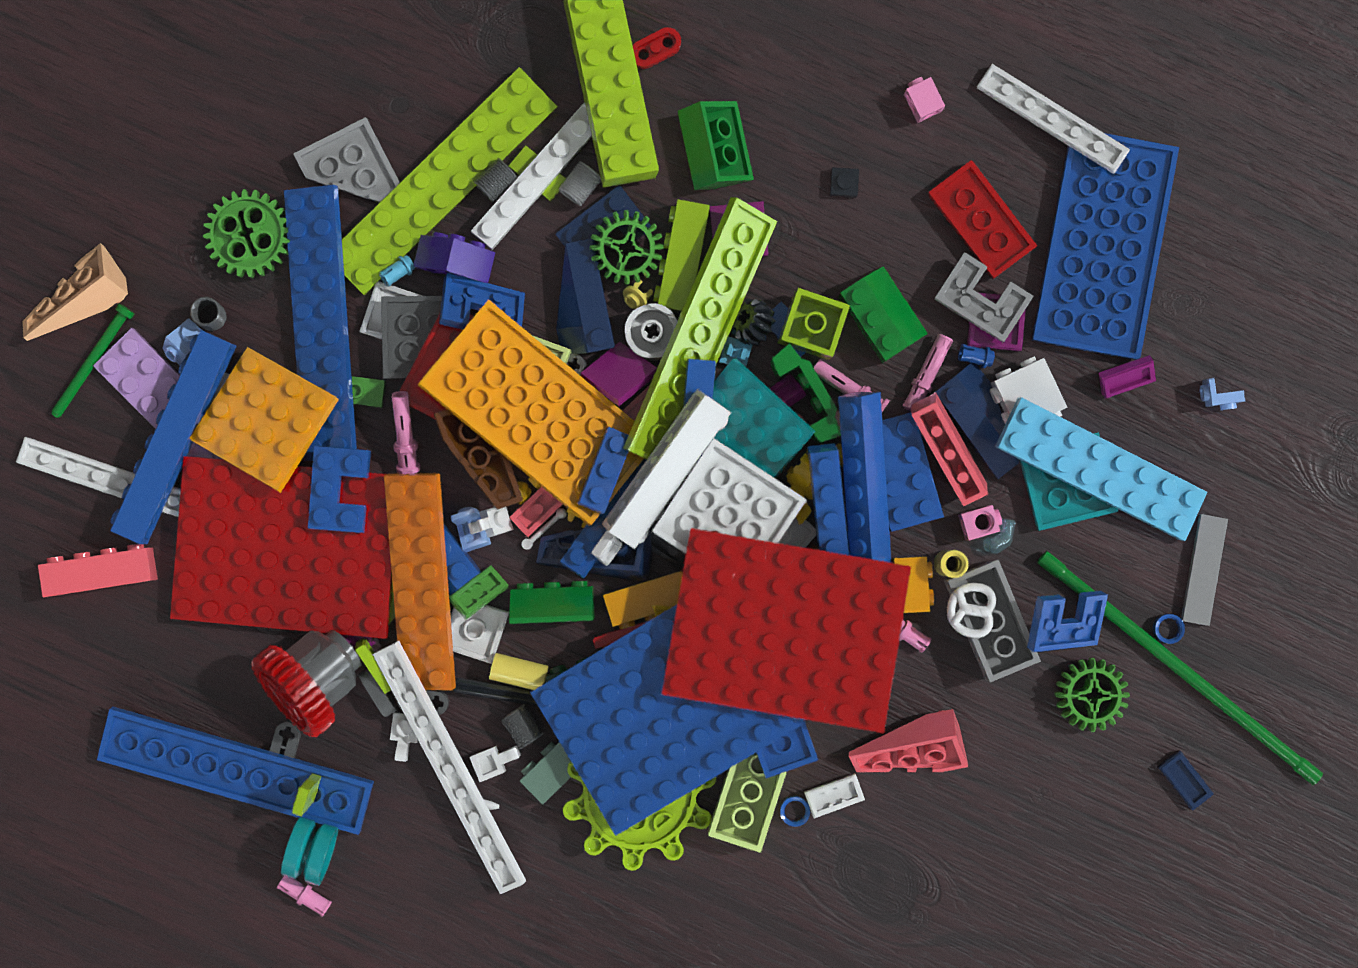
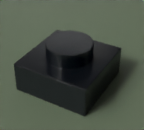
[830,167,859,198]

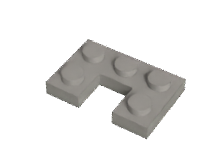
[934,252,1033,343]

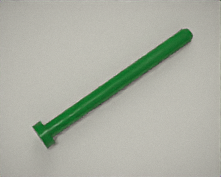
[52,303,135,418]

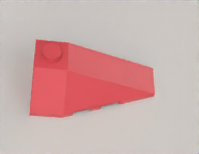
[849,709,968,772]

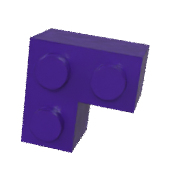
[413,232,495,283]

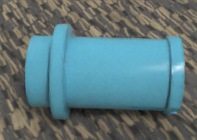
[379,255,415,287]

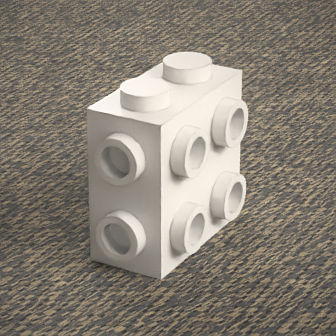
[990,356,1067,424]

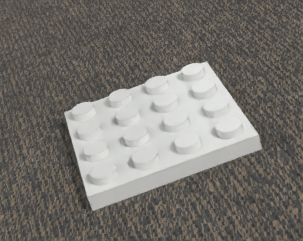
[653,438,806,553]

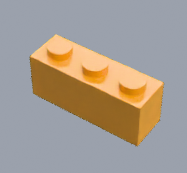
[603,571,682,629]

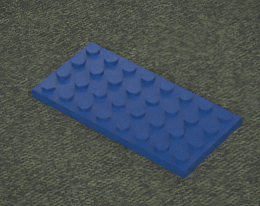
[1031,133,1179,360]

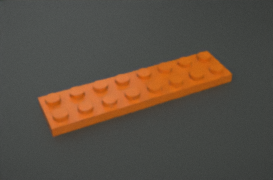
[384,473,456,690]

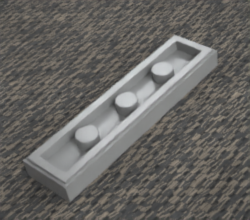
[1181,514,1228,626]

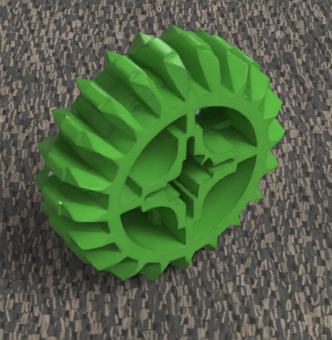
[590,210,663,284]
[1054,658,1130,732]

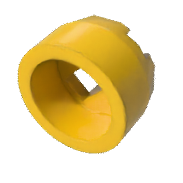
[517,481,531,505]

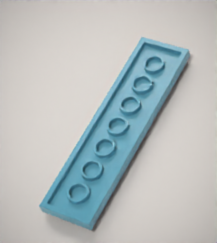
[995,397,1207,541]

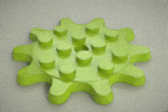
[563,761,716,871]

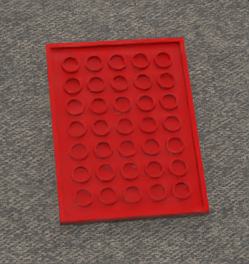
[170,456,392,639]
[662,528,912,733]

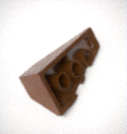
[434,409,523,510]

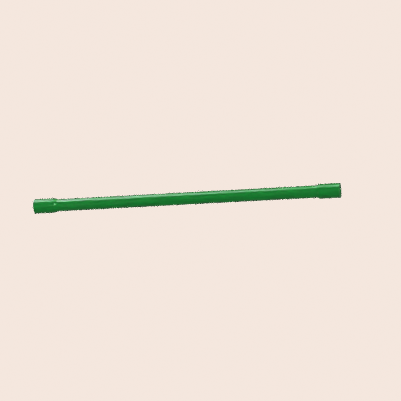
[1037,550,1323,785]

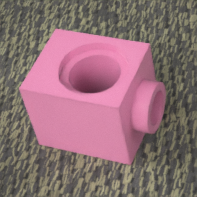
[904,77,945,123]
[958,505,1002,541]

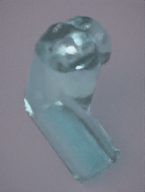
[983,519,1016,554]

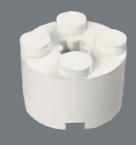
[625,303,677,361]

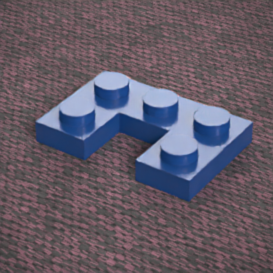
[439,273,525,330]
[308,446,371,533]
[1027,591,1108,652]

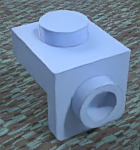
[163,318,201,365]
[1200,378,1245,410]
[450,507,491,552]

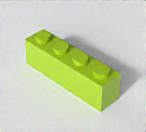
[653,199,710,313]

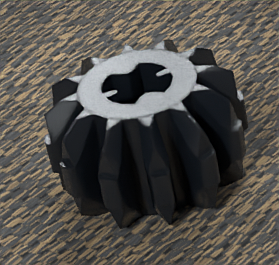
[730,298,776,346]

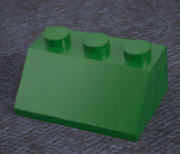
[678,101,754,190]
[838,266,928,364]
[509,581,595,624]

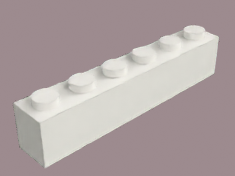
[602,389,731,549]

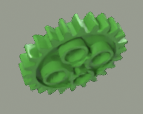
[203,189,290,278]

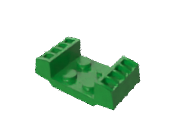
[770,344,841,444]

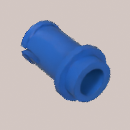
[958,344,995,368]

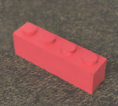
[911,393,988,507]
[38,544,158,597]

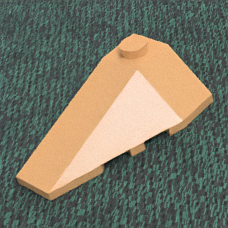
[22,243,128,341]

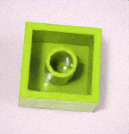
[777,288,850,360]

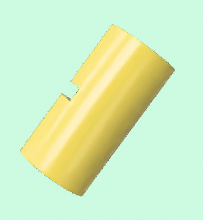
[934,550,968,578]
[489,653,549,690]

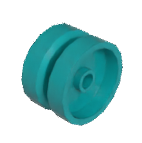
[281,816,338,886]

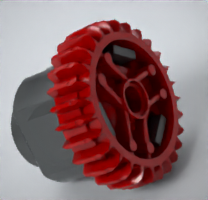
[251,630,361,737]

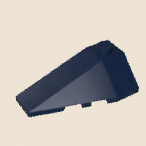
[556,238,615,354]
[931,363,1019,479]
[536,528,653,581]

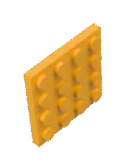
[189,347,339,493]

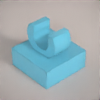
[719,336,752,367]

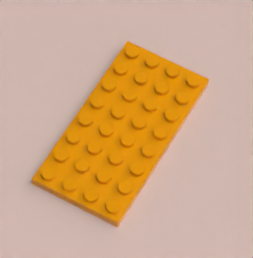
[418,300,644,526]

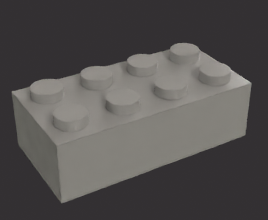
[944,559,1041,682]

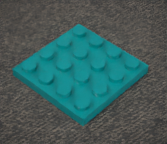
[712,358,815,479]

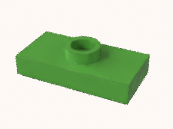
[351,376,386,408]
[449,565,508,620]

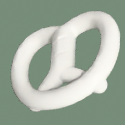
[947,583,996,638]

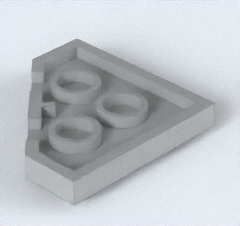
[294,117,400,203]

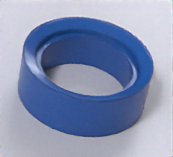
[1153,614,1185,644]
[780,795,810,827]

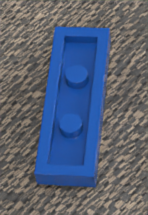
[577,427,629,514]

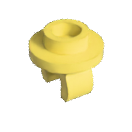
[623,280,653,309]

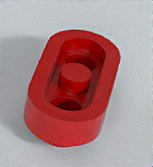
[633,27,681,69]

